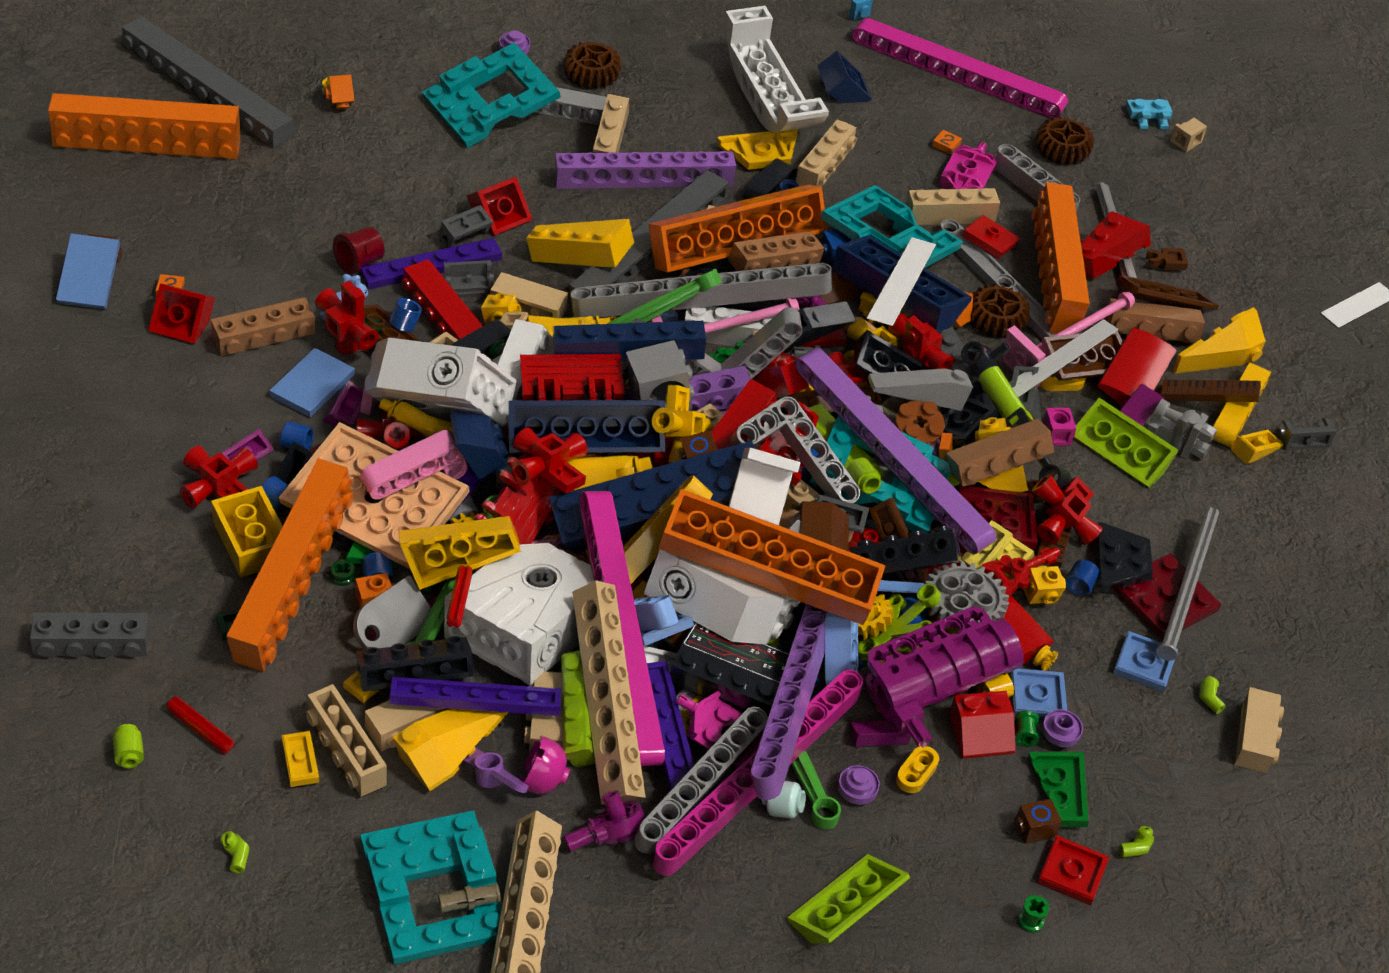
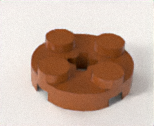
[894,401,945,446]

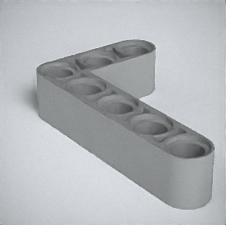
[685,308,802,379]
[730,397,860,504]

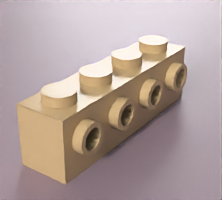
[796,119,857,187]
[906,188,1000,225]
[306,684,387,797]

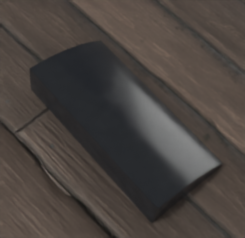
[853,330,939,410]

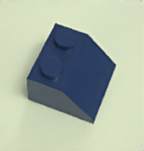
[817,51,872,103]
[450,410,508,479]

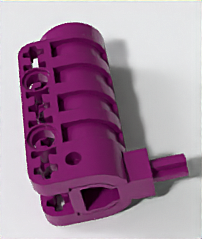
[865,607,1024,748]

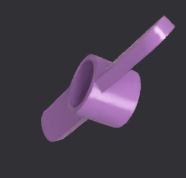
[463,747,529,793]

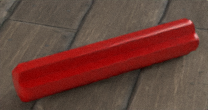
[446,565,472,628]
[167,696,234,754]

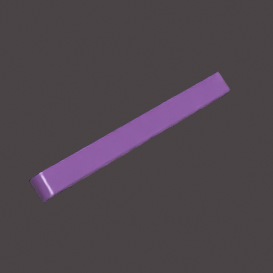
[795,347,997,555]
[751,604,827,800]

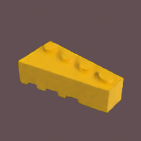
[526,219,634,268]
[398,516,521,590]

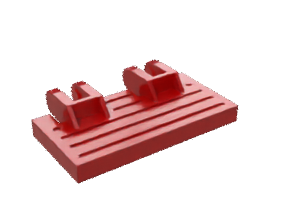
[520,354,625,401]
[474,453,562,545]

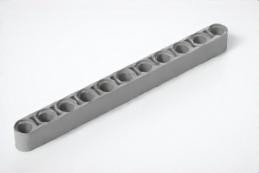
[571,263,832,318]

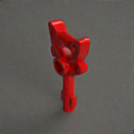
[982,547,1061,597]

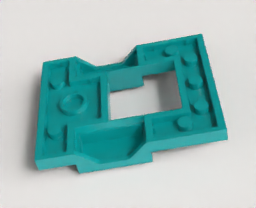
[422,42,561,148]
[820,185,963,268]
[809,415,950,534]
[360,810,503,965]

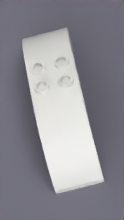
[725,6,829,133]

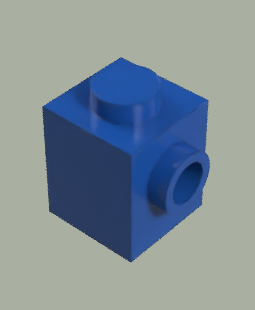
[822,229,851,266]

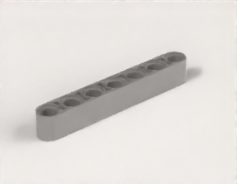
[634,707,768,854]

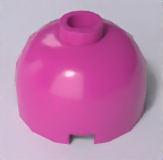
[520,735,570,795]

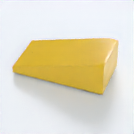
[1231,430,1284,464]

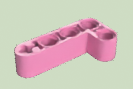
[360,430,467,499]

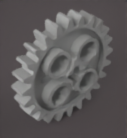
[925,561,1009,632]

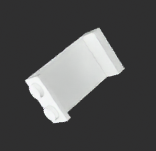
[728,448,801,525]

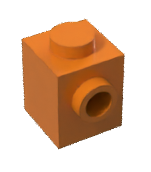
[324,74,355,109]
[356,573,395,608]

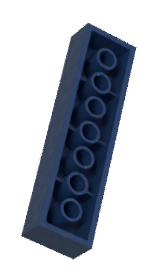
[549,440,755,553]

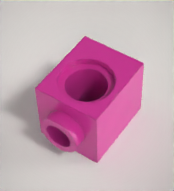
[1042,408,1076,446]

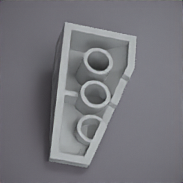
[868,369,973,411]

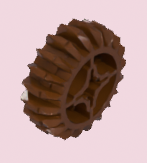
[564,41,621,89]
[1036,116,1094,165]
[970,283,1030,338]

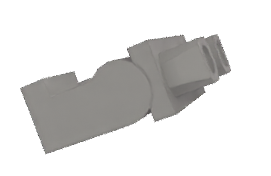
[1147,399,1217,460]

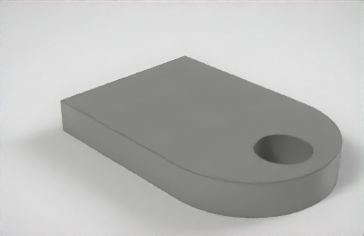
[353,575,431,649]

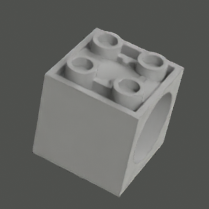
[626,340,695,410]

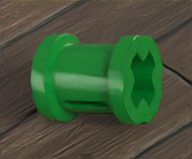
[1014,710,1039,747]
[1018,895,1050,933]

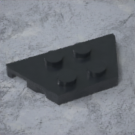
[939,381,999,446]
[1098,522,1153,593]

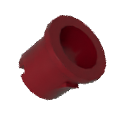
[332,227,385,275]

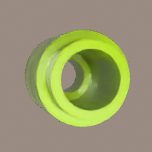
[847,458,881,494]
[112,724,144,769]

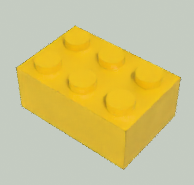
[211,486,283,578]

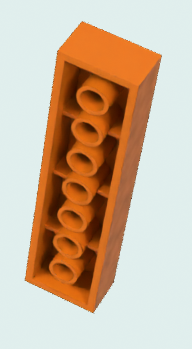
[48,93,241,159]
[1032,182,1090,335]
[648,184,828,272]
[226,458,354,672]
[659,489,886,625]

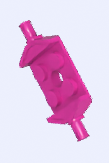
[939,142,997,189]
[676,691,765,768]

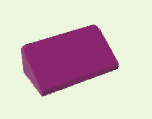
[322,380,363,427]
[1119,383,1164,426]
[222,429,274,461]
[850,720,911,747]

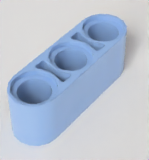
[634,595,679,631]
[825,612,858,686]

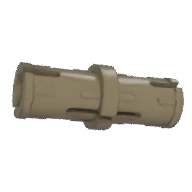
[438,883,501,913]

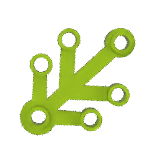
[858,583,941,662]

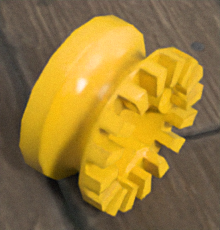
[1033,645,1058,671]

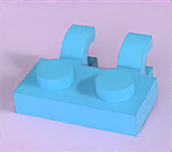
[1125,99,1173,130]

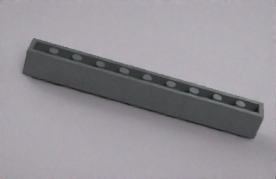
[122,16,294,148]
[568,170,729,304]

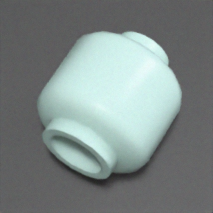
[762,781,806,819]

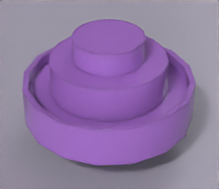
[499,30,530,54]
[1042,709,1083,747]
[838,765,880,805]

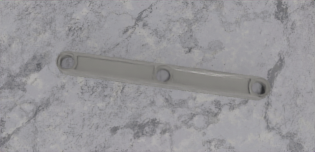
[939,219,1055,339]

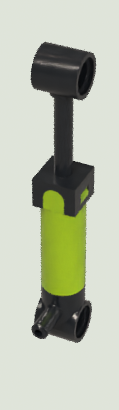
[961,341,1072,491]

